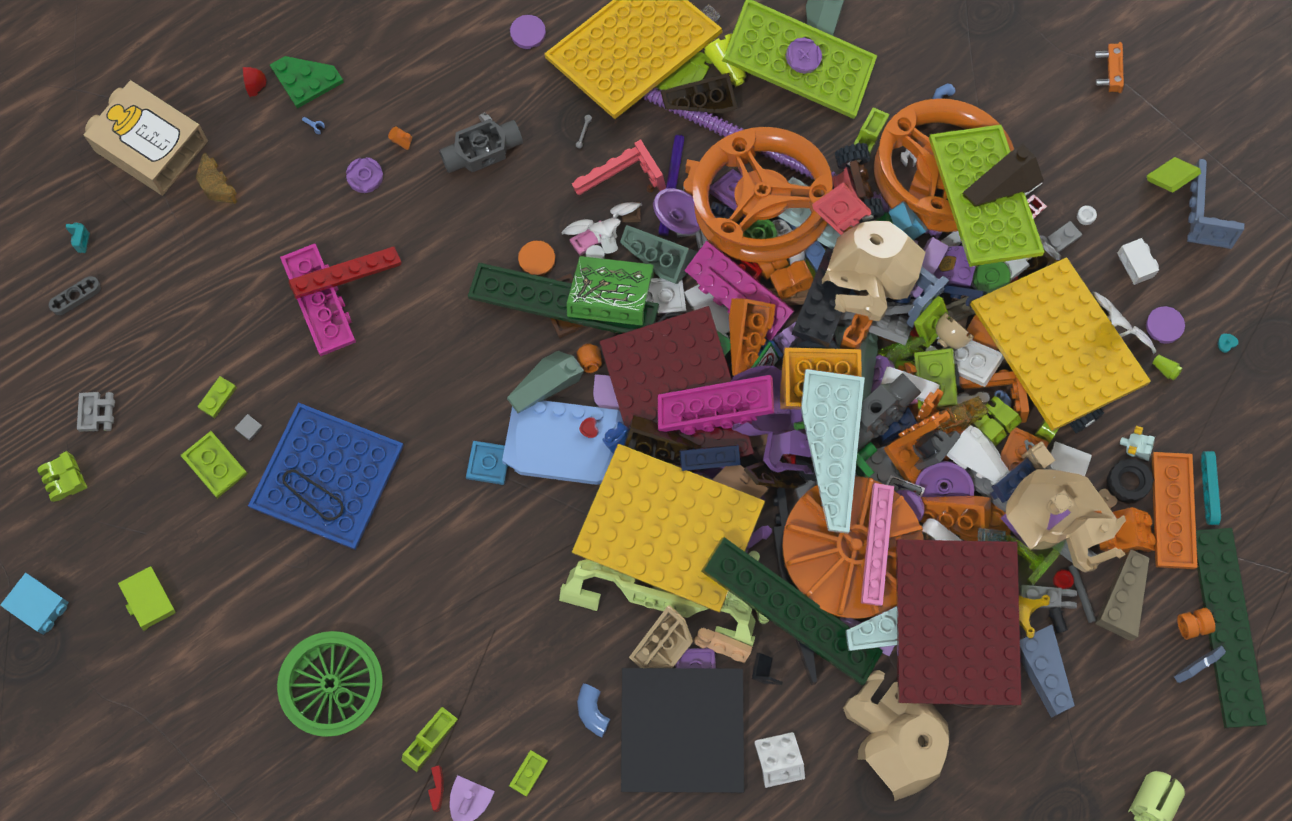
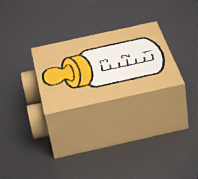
[84,80,208,196]

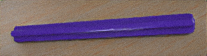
[659,135,684,236]

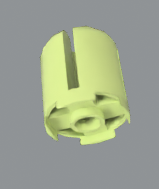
[1128,771,1185,821]

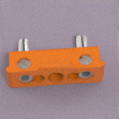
[1095,42,1124,93]

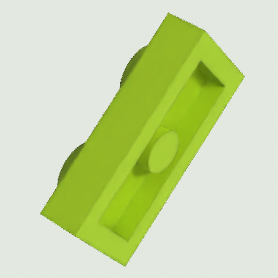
[198,376,237,419]
[509,750,548,797]

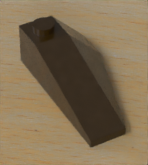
[962,144,1044,207]
[623,415,703,466]

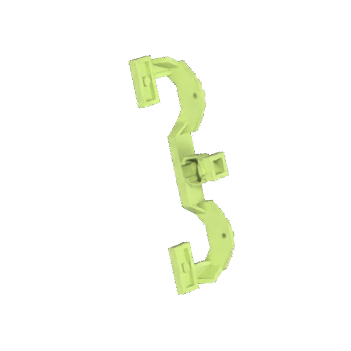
[559,559,756,651]

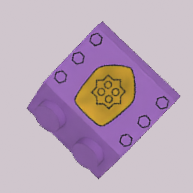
[934,246,976,289]

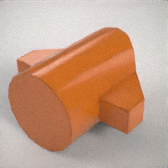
[388,127,413,150]

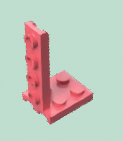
[572,139,666,195]
[812,167,871,235]

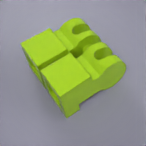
[969,396,1022,446]
[37,451,88,502]

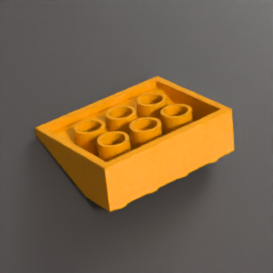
[780,348,862,410]

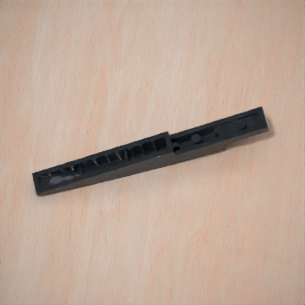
[772,488,817,685]

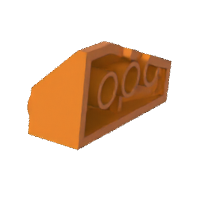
[729,298,776,376]
[920,496,991,541]

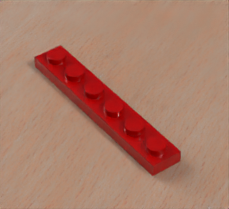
[289,247,401,299]

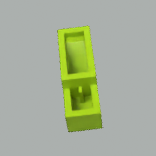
[854,107,890,154]
[401,707,458,772]

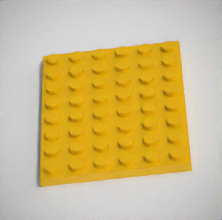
[544,0,723,119]
[970,257,1151,431]
[572,444,765,613]

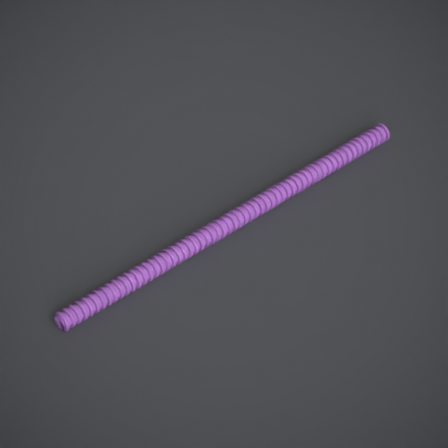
[643,87,942,239]

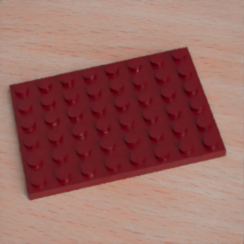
[600,306,755,473]
[896,539,1021,705]

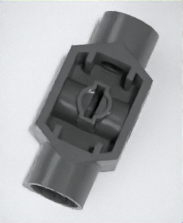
[439,119,523,173]
[857,373,921,452]

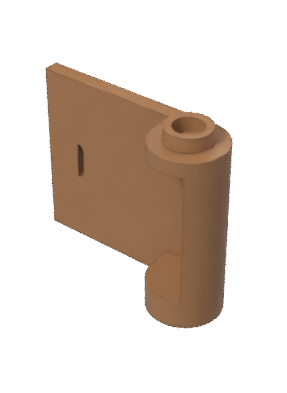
[713,465,768,499]

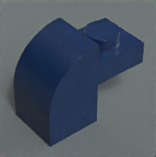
[876,407,917,446]

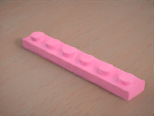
[861,483,894,606]

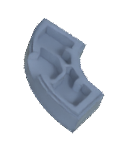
[1174,646,1226,683]

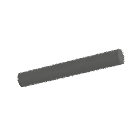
[1069,565,1096,623]

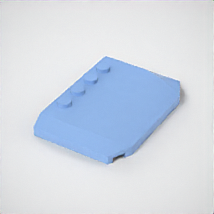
[502,400,624,485]

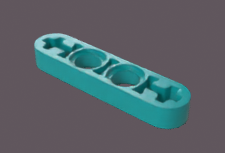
[1201,451,1221,525]

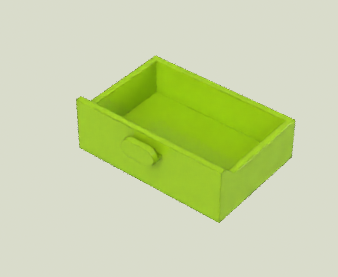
[118,566,176,631]

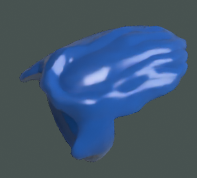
[602,422,629,454]

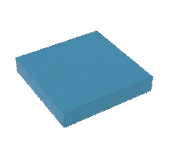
[466,441,508,485]

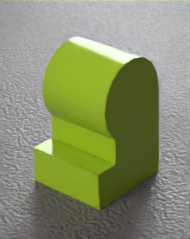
[1034,420,1059,445]

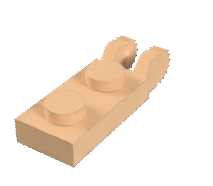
[694,628,752,663]

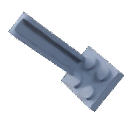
[1187,159,1244,249]
[907,267,949,328]

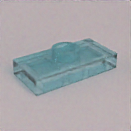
[978,528,1006,542]

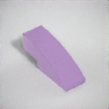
[910,237,949,298]

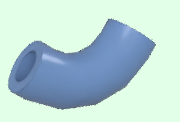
[577,683,611,737]

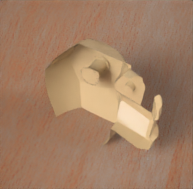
[822,221,926,321]
[1006,469,1126,572]
[843,670,949,801]

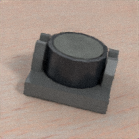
[912,428,961,470]

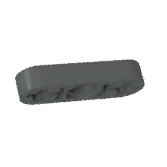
[49,276,101,315]

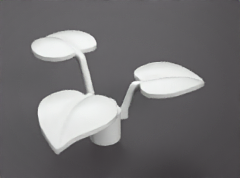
[562,202,642,254]
[1091,292,1156,354]

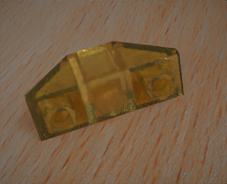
[196,153,237,204]
[937,396,989,434]

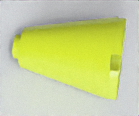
[704,34,746,87]

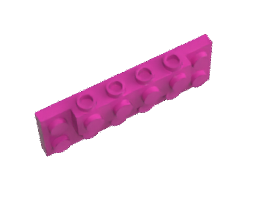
[684,241,795,341]
[280,243,356,356]
[658,375,774,435]

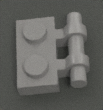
[77,392,115,432]

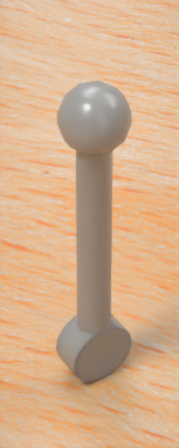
[576,115,592,148]

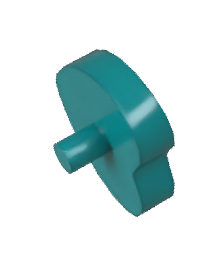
[1218,334,1238,353]

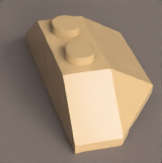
[629,605,693,668]

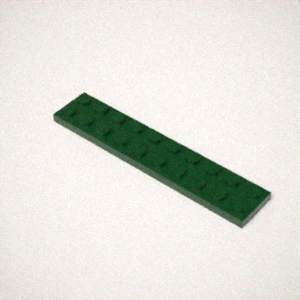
[468,263,660,334]
[1196,528,1267,729]
[701,537,883,685]

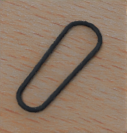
[282,469,344,521]

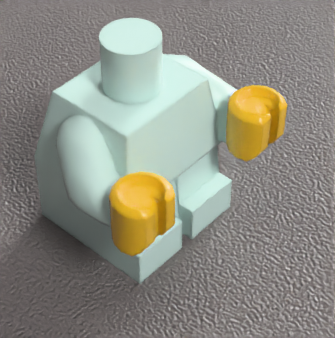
[1120,426,1155,461]

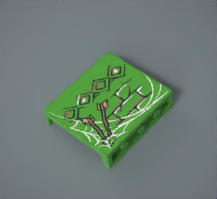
[567,256,654,325]

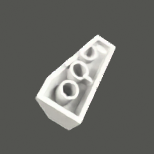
[947,425,1009,485]

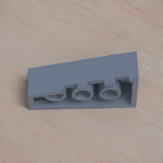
[1020,625,1075,718]

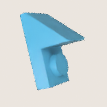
[889,201,927,240]

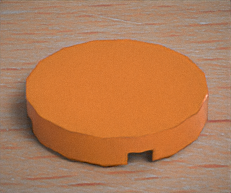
[518,241,555,277]

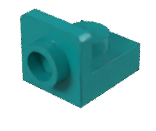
[65,223,90,253]

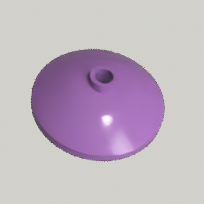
[653,188,700,234]
[915,461,974,497]

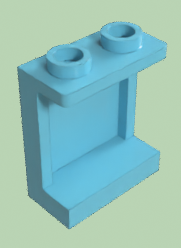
[0,573,69,635]

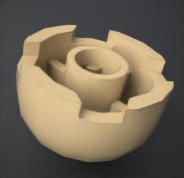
[935,312,974,349]

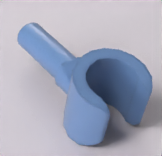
[302,117,325,134]

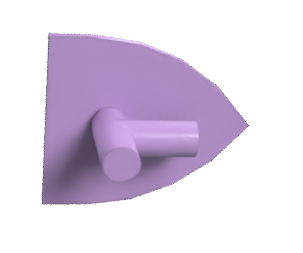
[450,775,495,821]

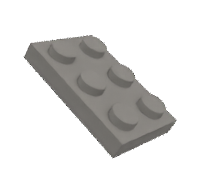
[869,314,912,345]

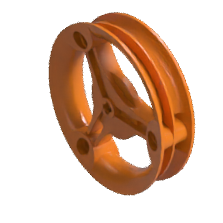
[874,99,1014,232]
[692,127,833,263]

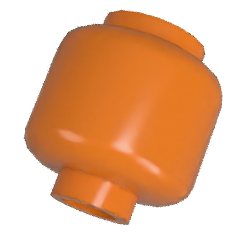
[577,344,602,373]

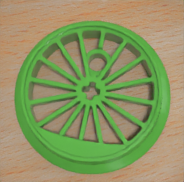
[277,631,382,737]

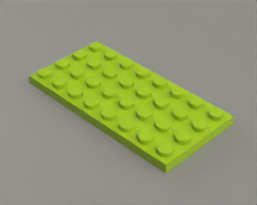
[722,0,877,119]
[929,125,1045,267]

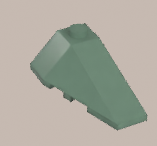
[806,0,845,36]
[620,225,698,284]
[835,326,878,402]
[507,351,584,413]

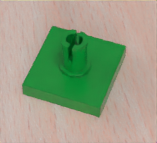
[855,442,878,478]

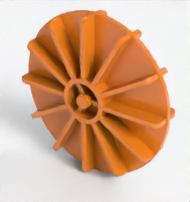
[782,476,924,619]

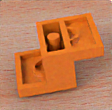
[1094,507,1156,553]

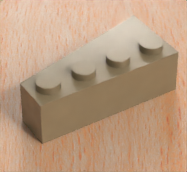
[1095,549,1149,641]

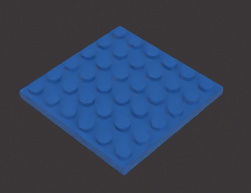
[248,403,404,550]

